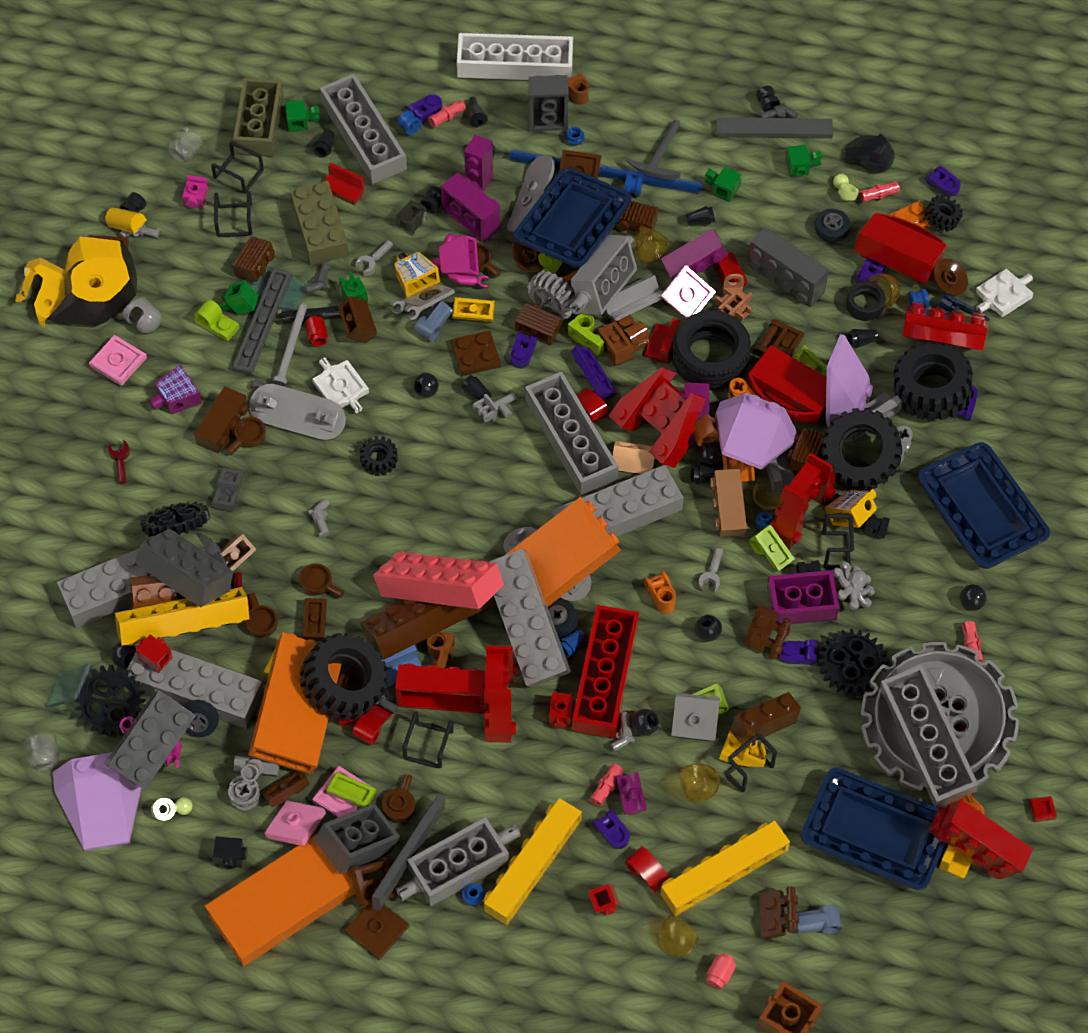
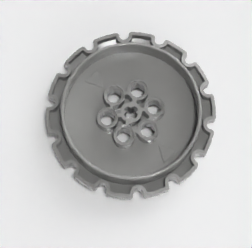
[861,642,1019,793]

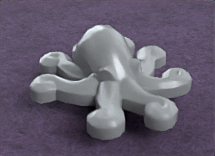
[833,561,875,610]

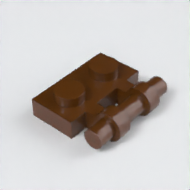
[743,604,792,659]
[760,886,799,940]

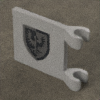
[390,283,455,320]

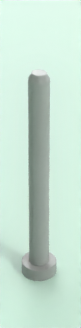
[272,303,307,387]

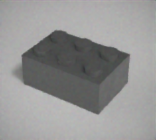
[528,75,569,131]
[315,803,400,874]

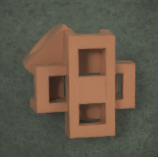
[716,274,753,322]

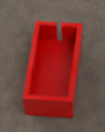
[396,663,485,714]
[928,799,1033,879]

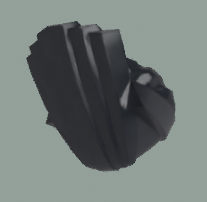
[845,133,895,173]

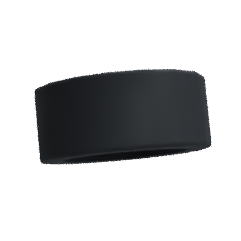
[846,281,886,321]

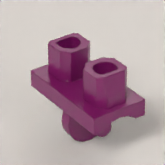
[616,772,647,815]

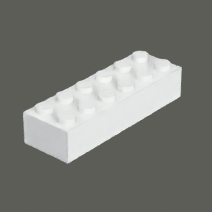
[457,33,573,80]

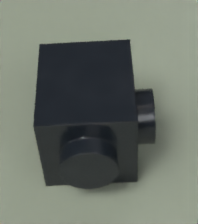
[212,836,248,870]

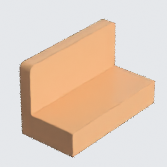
[613,441,655,474]

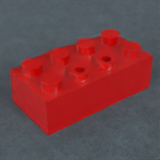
[854,213,947,284]
[902,302,988,351]
[747,345,827,426]

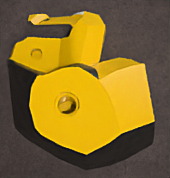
[15,236,137,327]

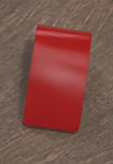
[576,388,609,423]
[352,705,392,745]
[624,846,670,893]

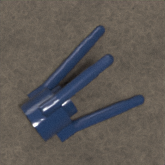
[939,294,989,321]

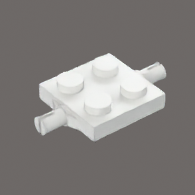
[976,269,1033,317]
[312,358,369,413]

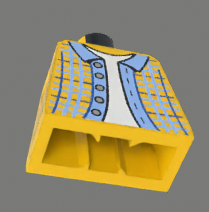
[394,252,440,298]
[825,487,877,528]

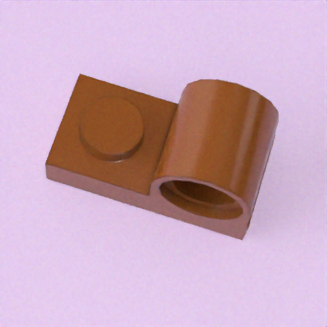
[568,73,589,105]
[610,315,649,352]
[598,321,634,366]
[693,414,720,447]
[427,632,455,668]

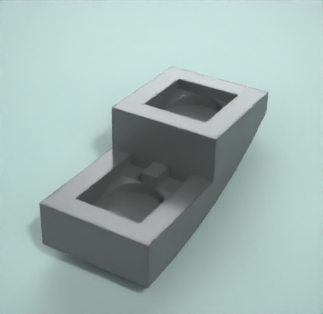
[212,468,243,512]

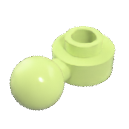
[833,174,859,202]
[151,797,193,820]

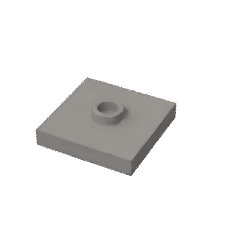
[671,693,720,741]

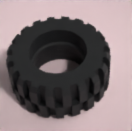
[894,342,973,421]
[821,408,902,491]
[300,633,388,721]

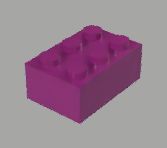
[441,172,500,243]
[767,570,839,624]

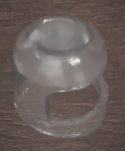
[168,126,203,163]
[23,733,60,771]

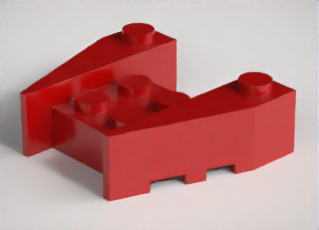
[609,367,706,468]
[771,453,837,550]
[484,646,518,743]

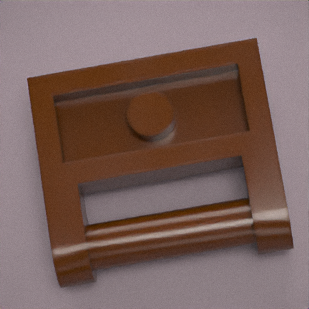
[753,319,804,357]
[348,857,398,907]

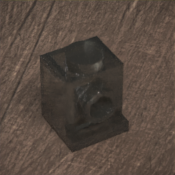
[396,200,427,236]

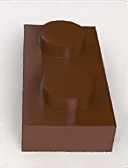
[302,598,327,641]
[261,771,310,808]

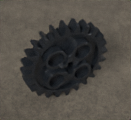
[141,502,210,537]
[818,629,889,696]
[74,664,147,736]

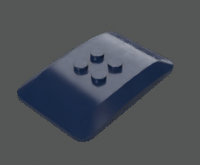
[513,168,632,267]
[918,442,1050,569]
[801,768,946,890]

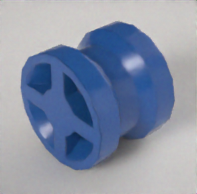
[397,110,422,135]
[624,175,643,197]
[908,289,930,309]

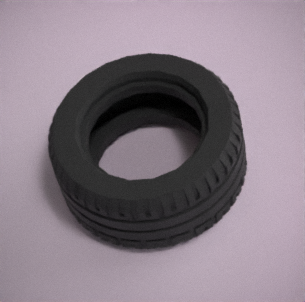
[672,310,751,390]

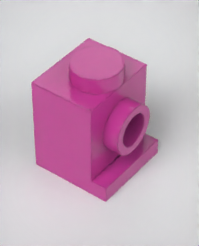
[182,175,209,209]

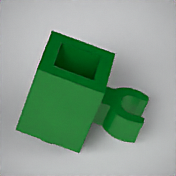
[285,100,320,132]
[785,144,822,177]
[704,167,742,202]
[339,272,368,304]
[219,280,259,315]

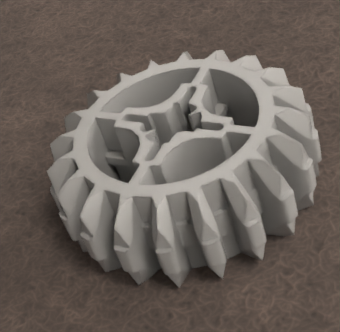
[527,271,576,320]

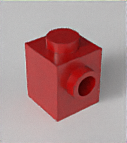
[136,634,173,674]
[549,693,573,729]
[588,883,621,916]

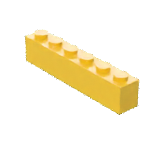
[115,587,249,646]
[483,798,582,926]
[661,821,790,917]

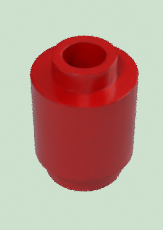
[304,316,328,347]

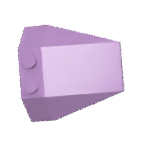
[826,334,873,427]
[715,393,797,469]
[53,752,142,851]

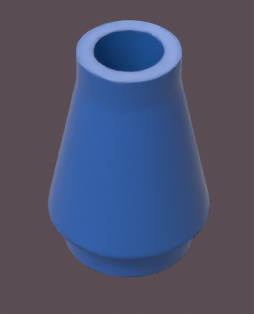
[560,629,587,659]

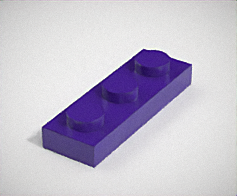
[571,346,617,398]

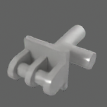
[472,393,516,422]

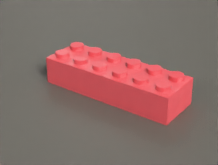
[373,551,504,609]

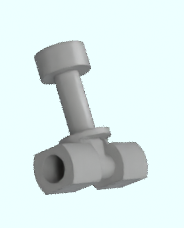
[234,756,280,782]

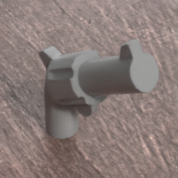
[120,224,161,238]
[308,499,330,537]
[610,712,635,752]

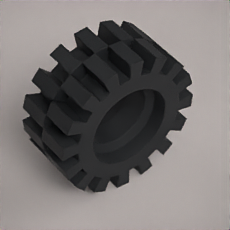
[924,195,963,232]
[360,436,398,476]

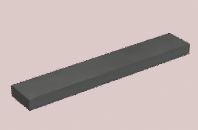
[717,117,833,138]
[232,268,293,376]
[372,794,445,911]

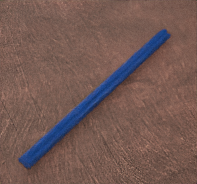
[509,148,702,194]

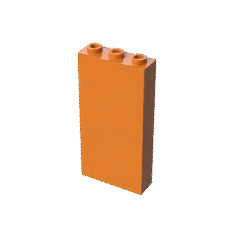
[504,497,621,607]
[248,632,341,775]
[205,833,356,967]

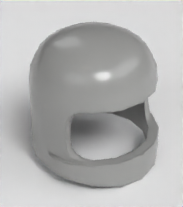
[122,297,162,334]

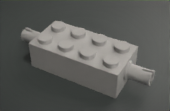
[569,235,637,315]
[395,817,520,907]

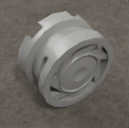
[228,776,260,811]

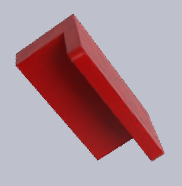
[324,163,365,206]
[713,252,748,286]
[645,318,680,364]

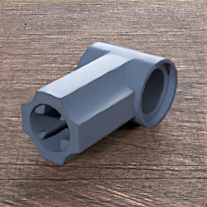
[414,300,453,342]
[796,905,842,934]

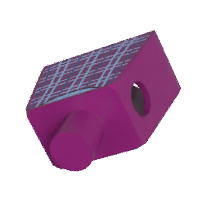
[149,365,202,414]

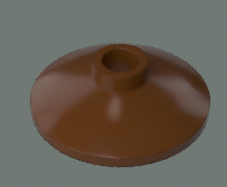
[512,241,544,273]
[933,259,968,296]

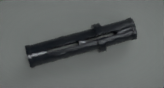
[282,306,341,324]

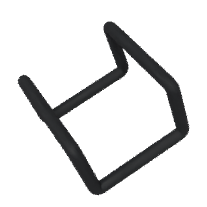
[211,141,264,193]
[214,191,253,237]
[822,514,854,569]
[402,711,454,769]
[725,734,777,792]

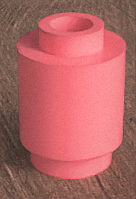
[705,953,737,990]

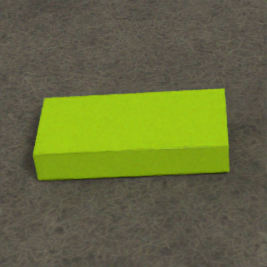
[326,771,377,808]

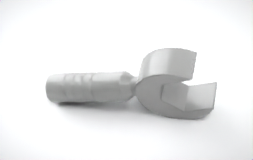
[356,240,393,276]
[698,548,723,593]

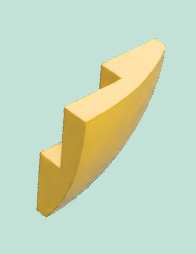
[719,726,766,767]

